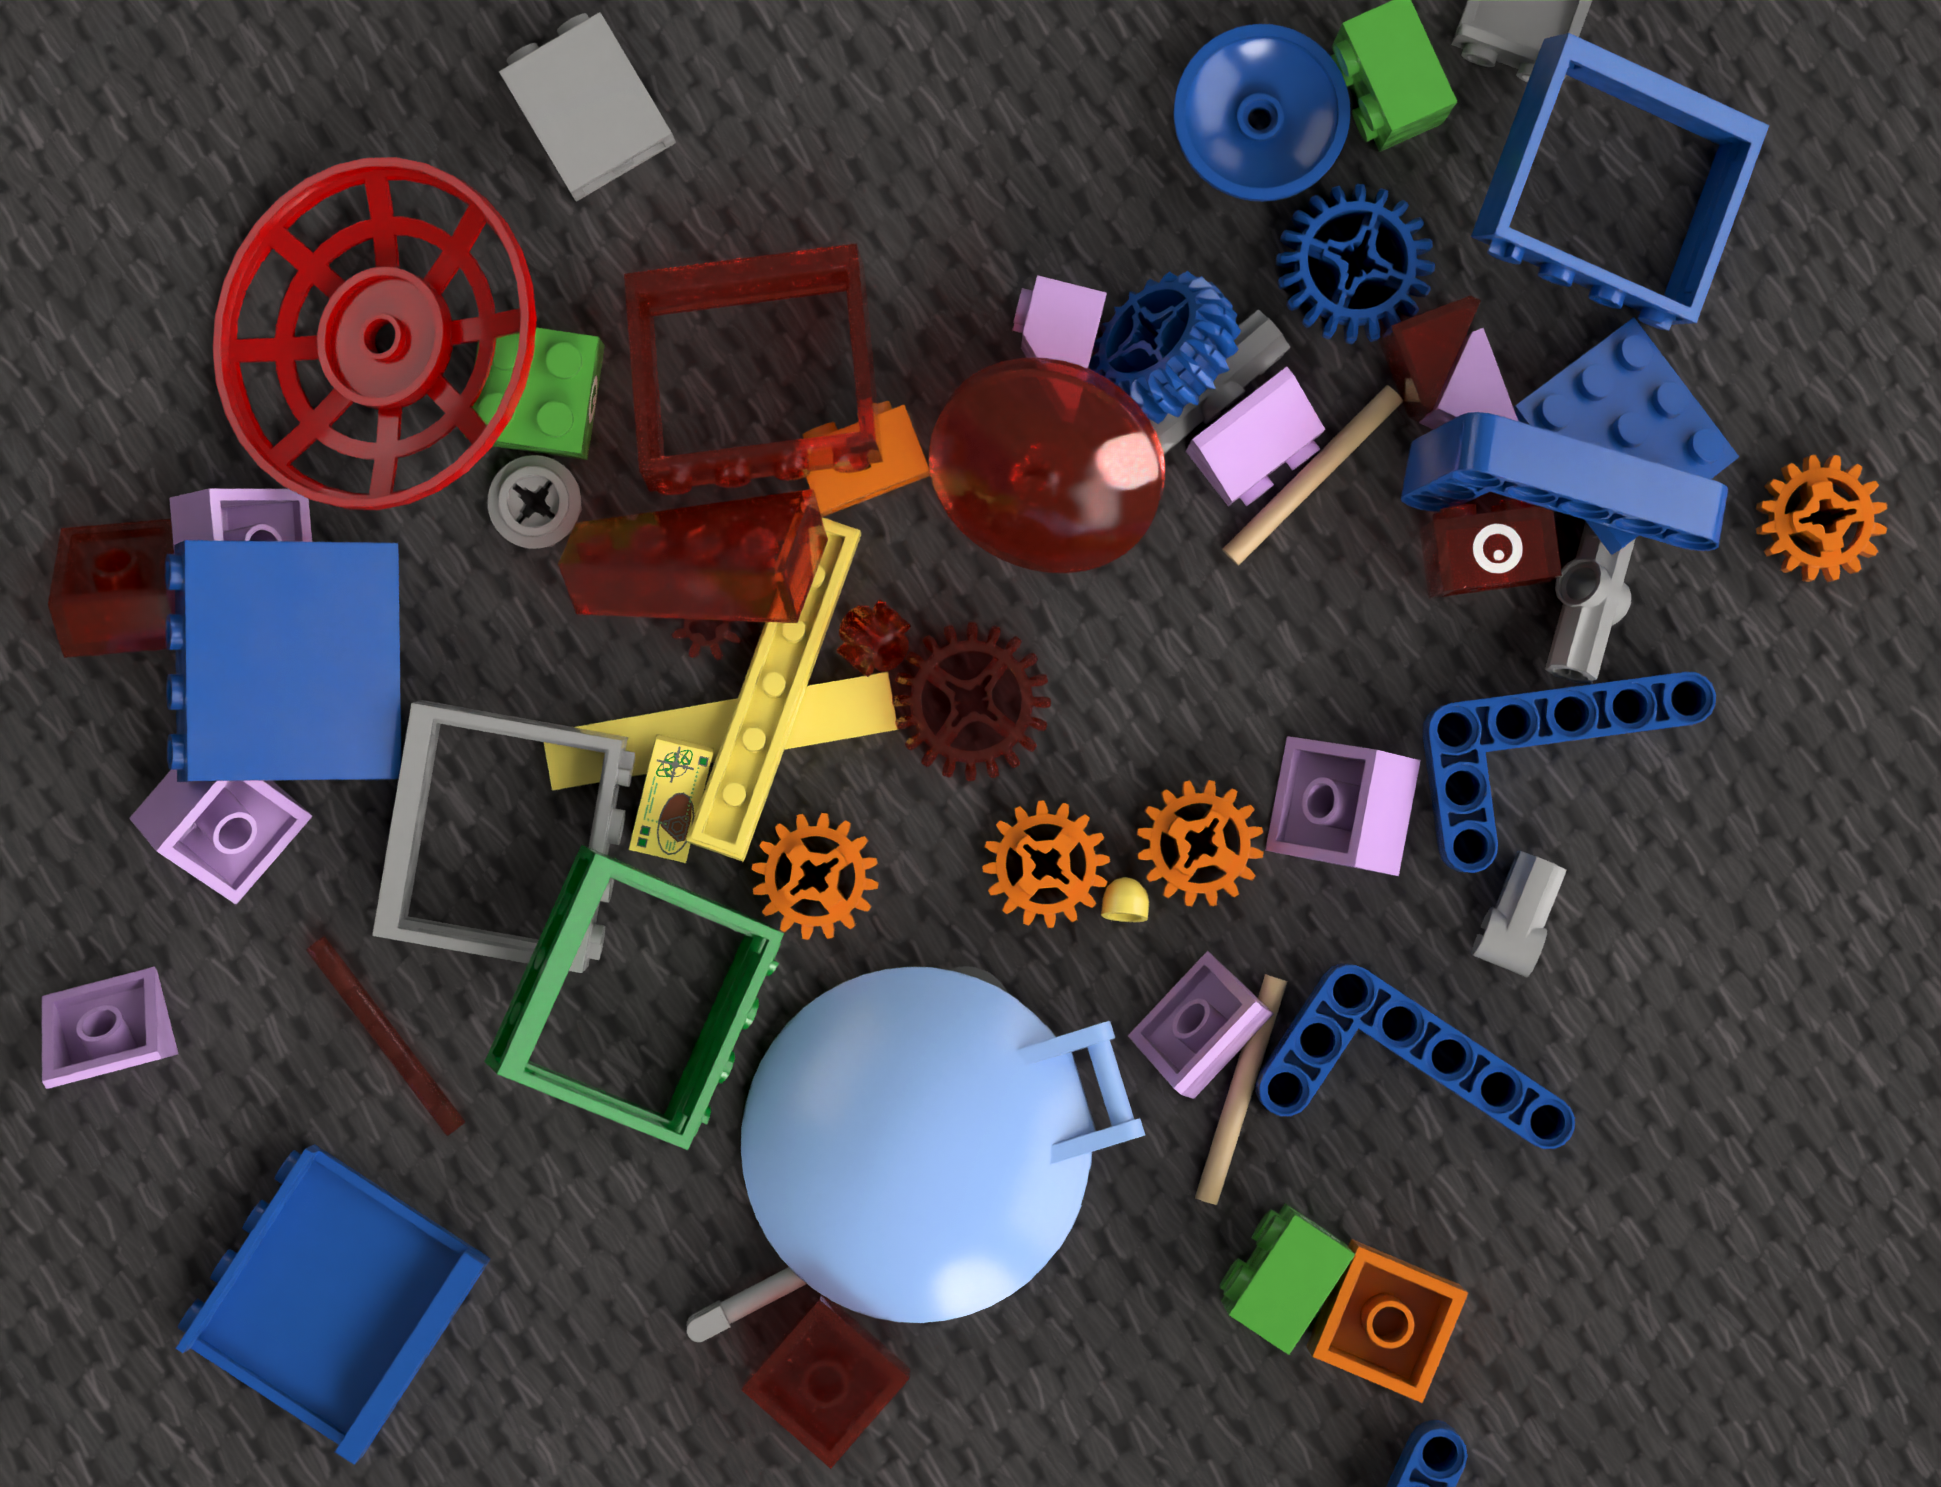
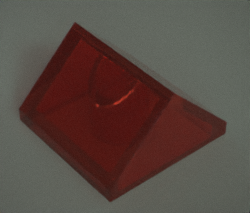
[1379,295,1481,422]

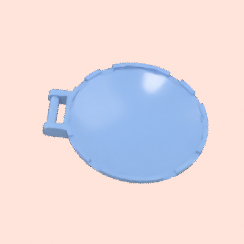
[741,967,1145,1323]

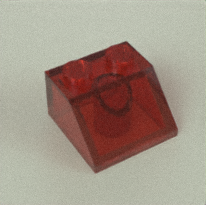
[48,519,175,658]

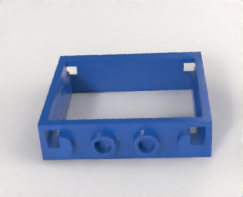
[1471,33,1769,331]

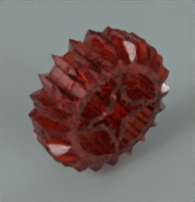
[892,622,1051,781]

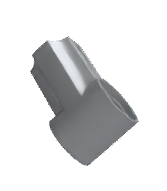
[1472,851,1567,977]

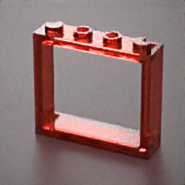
[624,243,883,495]

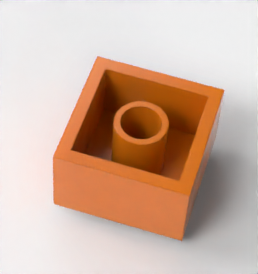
[1306,1239,1468,1403]

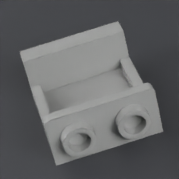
[1451,0,1592,82]
[499,12,676,202]

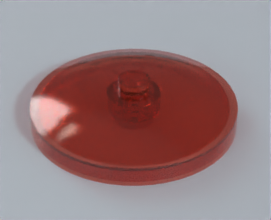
[929,357,1165,573]

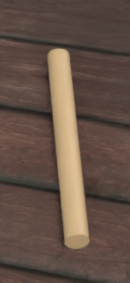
[1222,385,1403,566]
[1195,974,1288,1205]

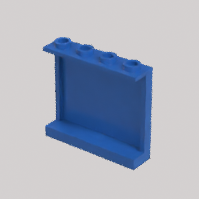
[165,540,401,782]
[175,1144,491,1465]

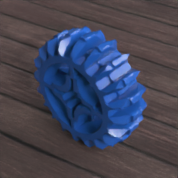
[1275,184,1435,344]
[1089,271,1241,424]

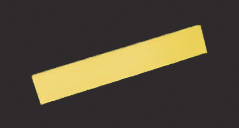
[687,512,861,862]
[544,672,898,790]

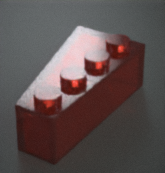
[558,489,828,623]

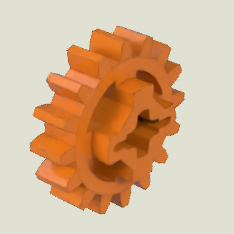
[1756,454,1887,582]
[1136,780,1264,906]
[982,800,1110,928]
[752,813,879,940]

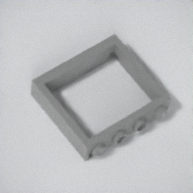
[372,700,635,973]

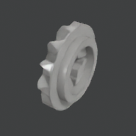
[488,455,582,549]

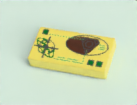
[629,734,714,863]

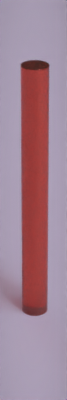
[306,936,466,1136]

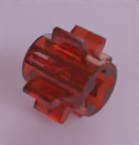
[672,589,744,661]
[837,600,911,677]

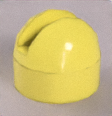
[1101,877,1149,922]

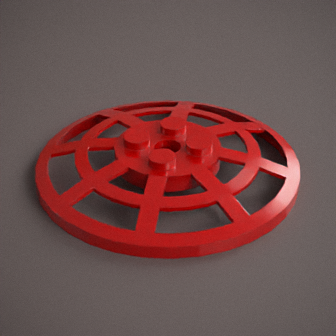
[213,157,537,510]

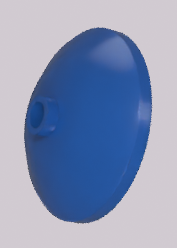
[1173,24,1350,202]

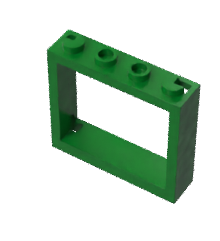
[484,844,784,1150]

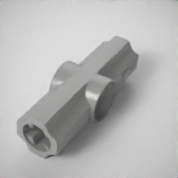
[1124,309,1291,462]
[1545,522,1636,684]

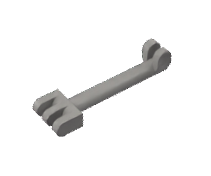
[687,1267,807,1342]

